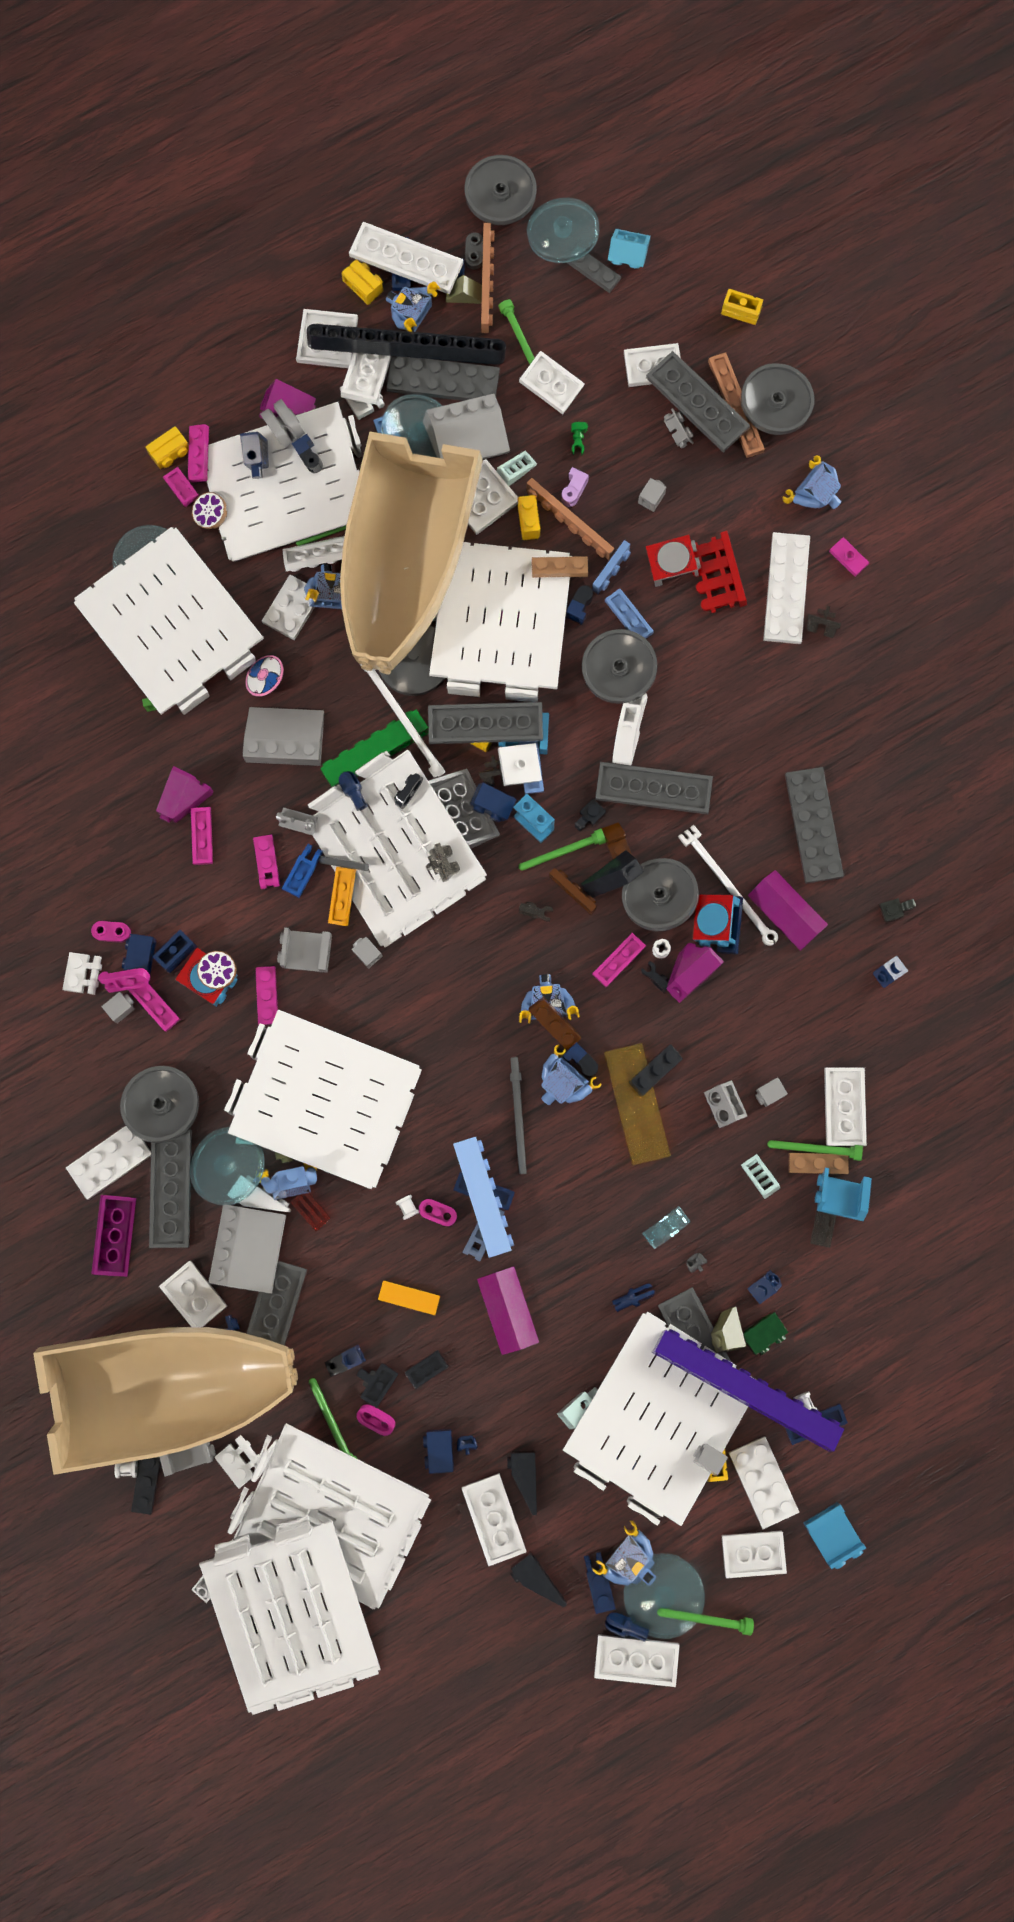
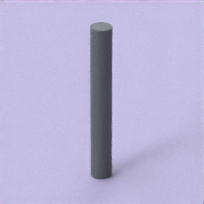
[319,856,369,871]

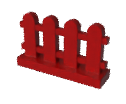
[692,531,747,613]

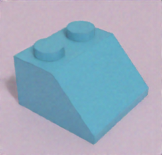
[608,229,651,268]

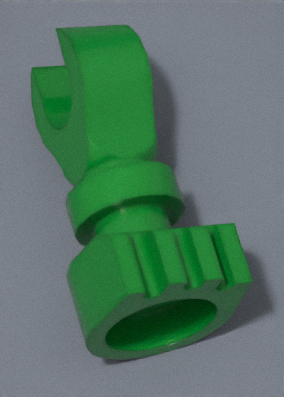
[571,422,588,456]

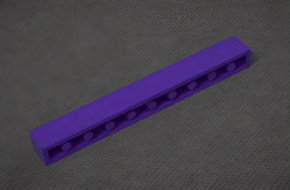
[652,1329,844,1452]

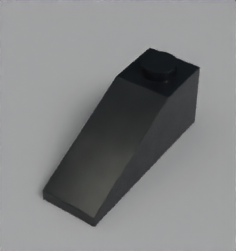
[581,850,644,898]
[507,1451,537,1515]
[510,1551,567,1607]

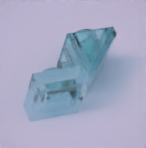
[642,1206,691,1249]

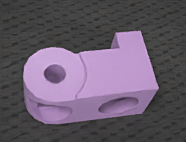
[562,467,589,507]

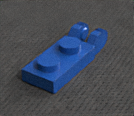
[282,844,323,898]

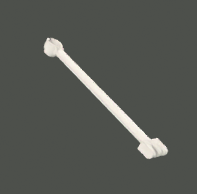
[360,664,445,777]
[678,825,778,946]

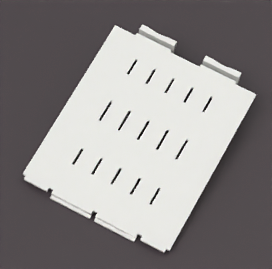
[207,402,362,562]
[74,527,264,715]
[429,542,572,702]
[308,750,487,948]
[224,1010,421,1189]
[563,1312,754,1526]
[228,1423,431,1609]
[199,1515,381,1715]

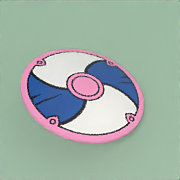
[246,655,284,696]

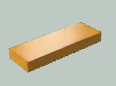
[328,866,356,926]
[378,1280,440,1315]

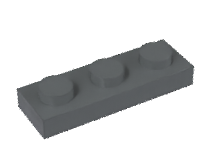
[567,246,621,293]

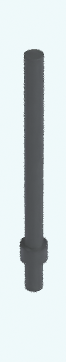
[510,1057,527,1174]

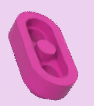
[91,921,131,942]
[419,1199,457,1226]
[357,1404,395,1436]

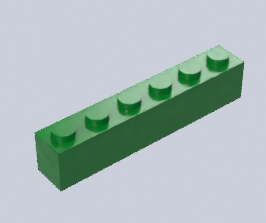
[320,709,429,788]

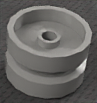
[260,399,305,448]

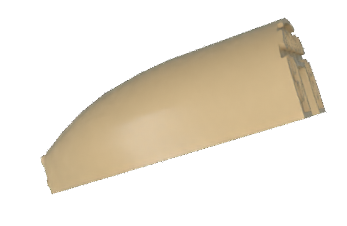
[340,432,483,674]
[33,1327,298,1475]

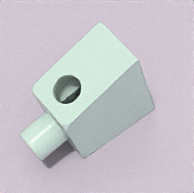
[557,1387,598,1429]

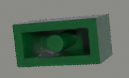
[743,1312,789,1356]

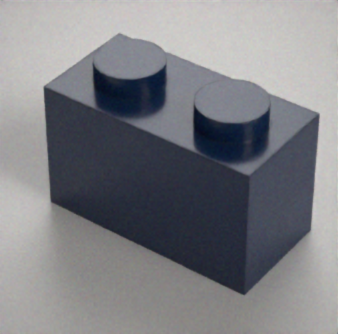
[469,783,516,822]
[153,930,198,973]
[122,934,157,975]
[423,1429,454,1474]

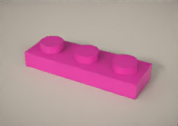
[188,424,209,482]
[191,807,213,865]
[592,933,646,987]
[256,966,278,1025]
[129,983,181,1032]

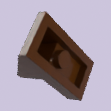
[601,822,632,860]

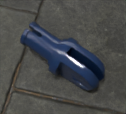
[339,771,368,811]
[612,1284,655,1312]
[605,1613,650,1642]

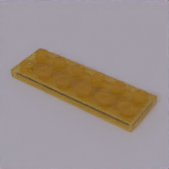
[604,1043,670,1166]

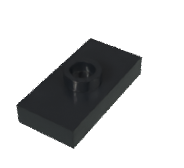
[404,1350,449,1389]

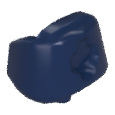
[457,1436,478,1455]

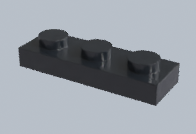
[628,1044,683,1097]
[131,1457,161,1515]

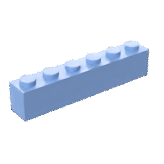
[453,1137,514,1258]

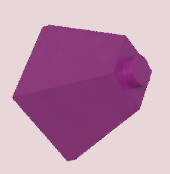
[259,379,316,419]
[156,766,214,823]
[666,943,724,1003]

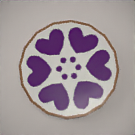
[192,492,227,530]
[197,951,237,990]

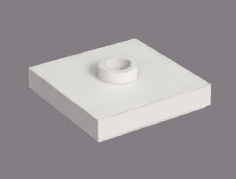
[498,743,542,786]

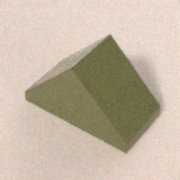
[446,275,482,304]

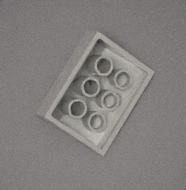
[423,394,510,460]
[243,707,324,766]
[429,769,500,849]
[209,1204,286,1294]

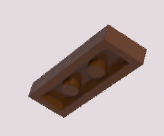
[549,868,597,915]
[529,996,581,1050]

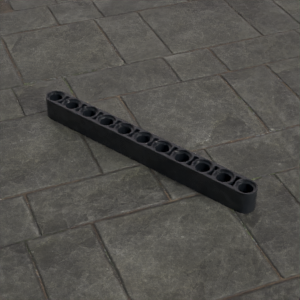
[307,324,506,365]

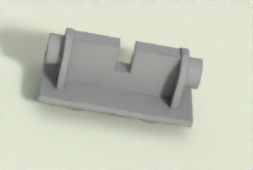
[664,408,694,449]
[276,807,318,835]

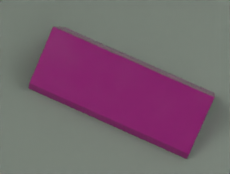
[748,870,828,951]
[91,1195,136,1277]
[477,1267,539,1355]

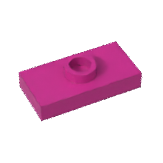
[163,467,199,507]
[829,537,869,577]

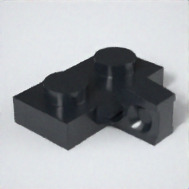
[356,1363,399,1408]

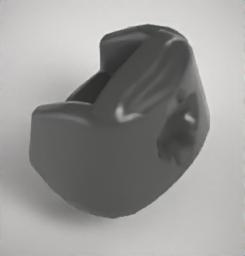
[686,1253,707,1273]

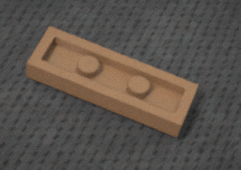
[532,556,588,578]
[789,1153,848,1174]

